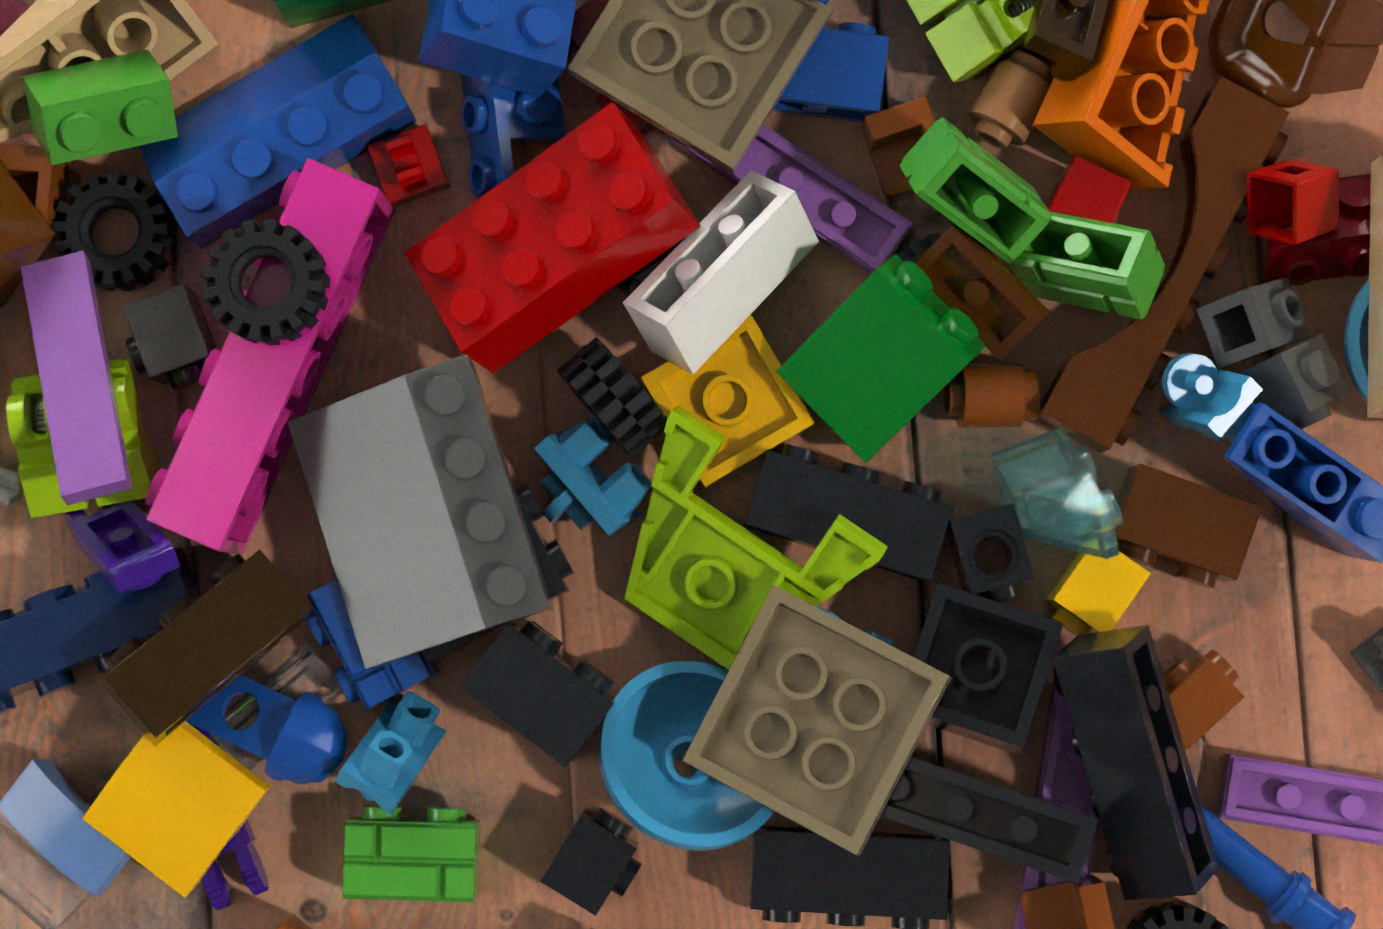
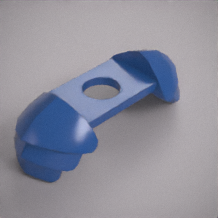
[186,675,347,784]

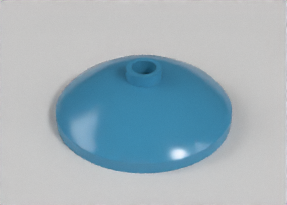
[598,661,774,851]

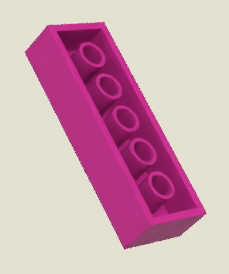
[145,158,395,555]

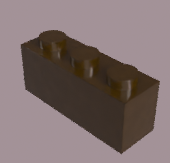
[103,549,311,746]

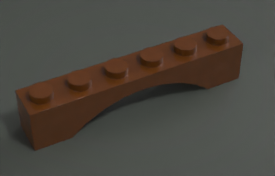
[1037,76,1289,453]

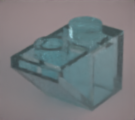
[991,426,1123,559]

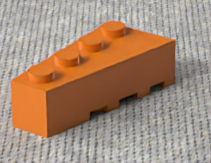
[1033,0,1209,190]

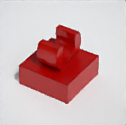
[367,124,450,207]

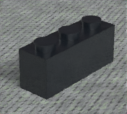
[744,443,953,582]
[749,826,950,929]

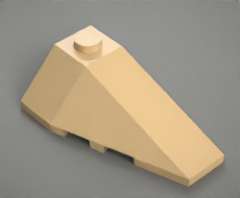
[0,0,219,143]

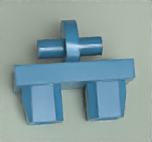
[1159,353,1263,443]
[534,417,653,536]
[335,692,446,815]

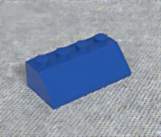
[139,13,417,249]

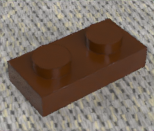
[915,223,1050,361]

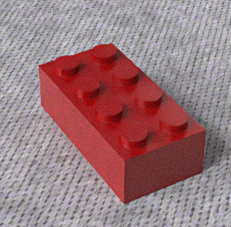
[404,102,701,374]

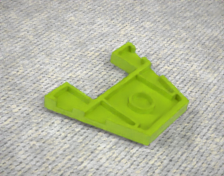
[624,405,888,670]

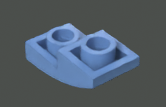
[0,759,131,895]

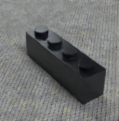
[1052,625,1219,900]
[880,757,1098,883]

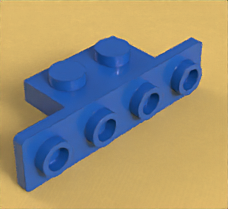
[461,74,566,200]

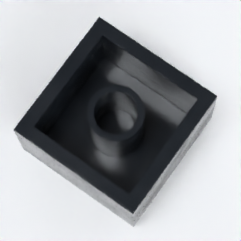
[914,583,1063,755]
[459,621,615,767]

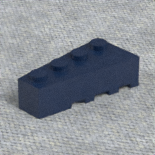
[0,547,201,715]

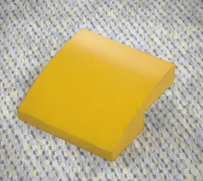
[82,721,271,898]

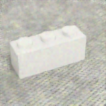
[623,170,819,375]

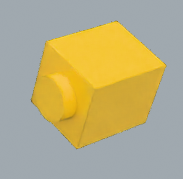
[1044,536,1151,636]

